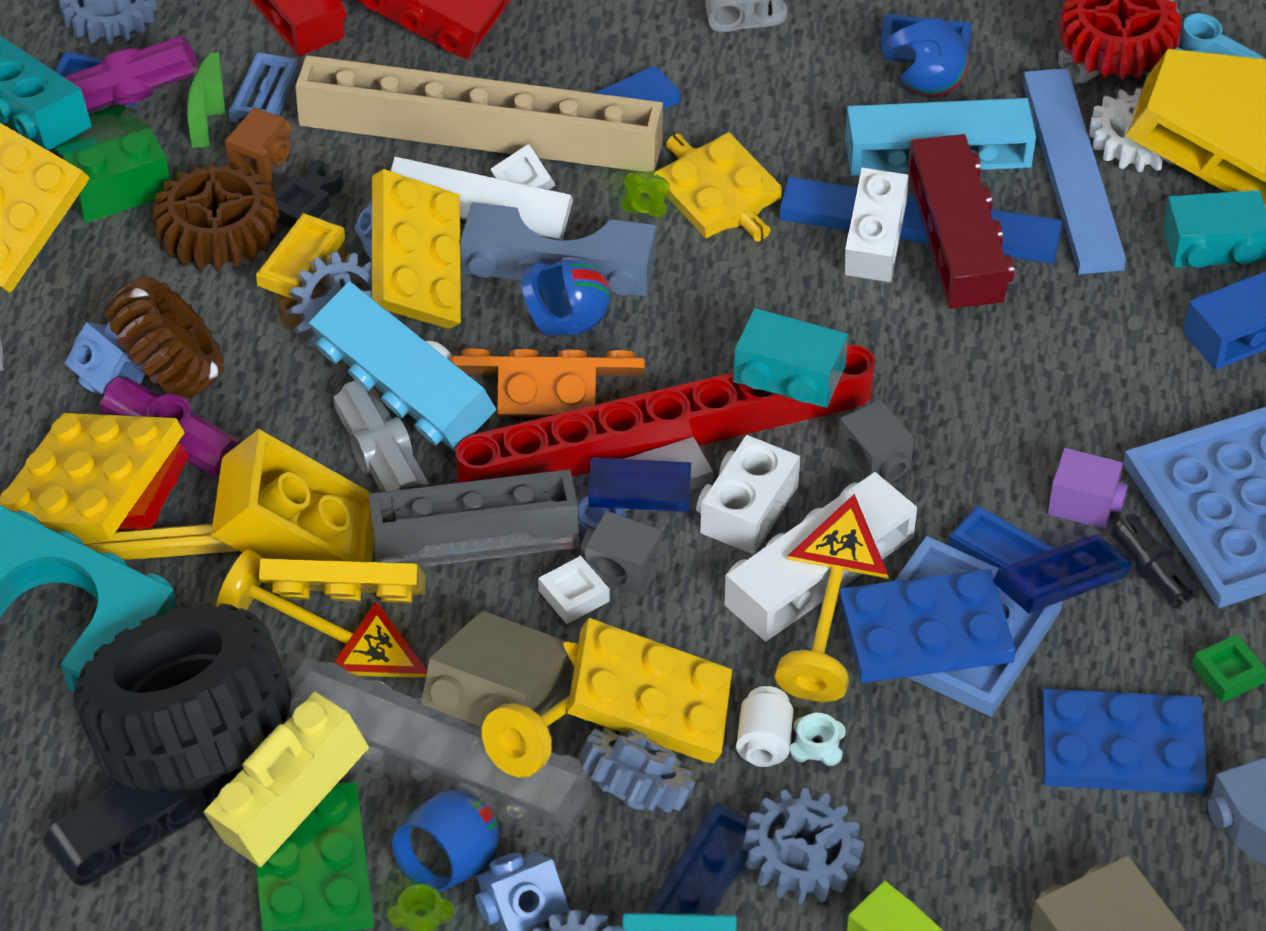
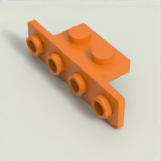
[450,349,645,418]

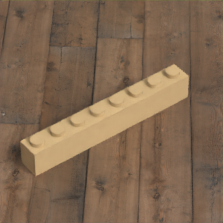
[295,55,663,173]

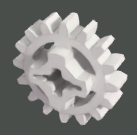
[1089,88,1174,172]

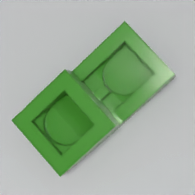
[187,52,225,148]

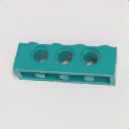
[0,36,92,150]

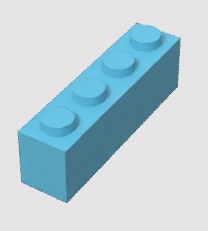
[845,98,1036,175]
[309,281,496,452]

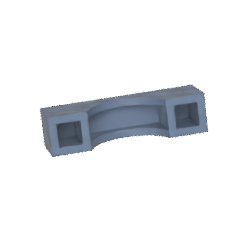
[460,202,656,296]

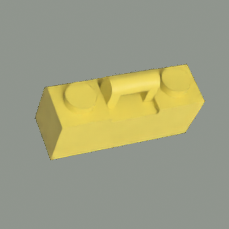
[203,691,369,868]

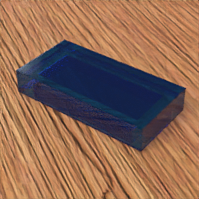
[588,457,692,512]

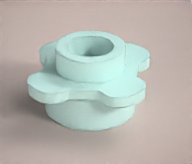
[790,713,845,766]

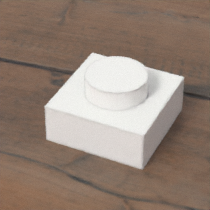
[491,144,555,190]
[538,556,610,624]

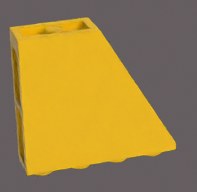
[1125,49,1266,208]

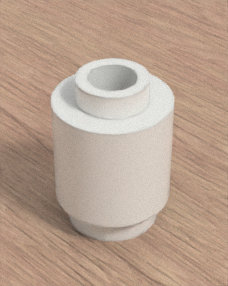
[736,686,794,767]

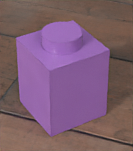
[1048,448,1128,529]

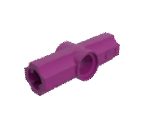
[64,35,198,113]
[100,376,242,477]

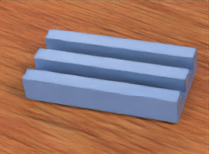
[229,52,300,123]

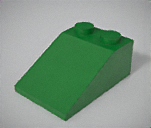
[48,105,170,223]

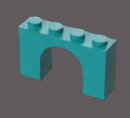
[0,505,178,692]

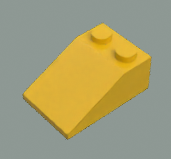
[211,429,374,562]

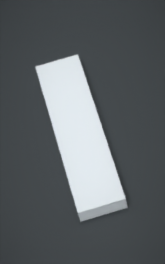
[391,157,573,240]

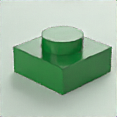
[1192,634,1266,703]

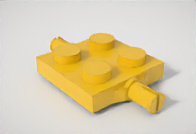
[653,132,782,242]

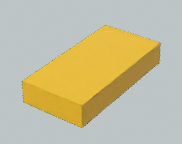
[256,213,345,301]

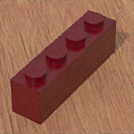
[907,134,1014,309]

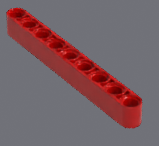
[456,345,875,483]

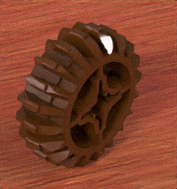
[152,161,280,273]
[106,276,224,399]

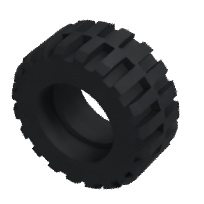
[73,603,292,792]

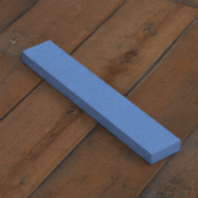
[1022,68,1126,274]

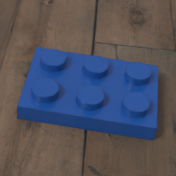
[838,569,1016,683]
[1042,689,1207,794]

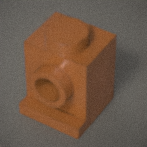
[225,107,292,185]

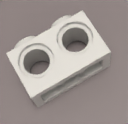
[845,168,908,282]
[696,435,800,555]

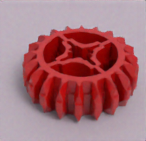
[1059,0,1181,80]

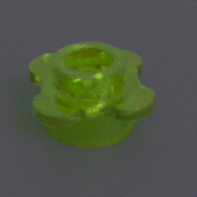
[622,171,670,218]
[388,884,454,931]

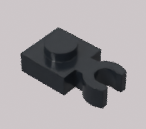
[274,159,344,228]

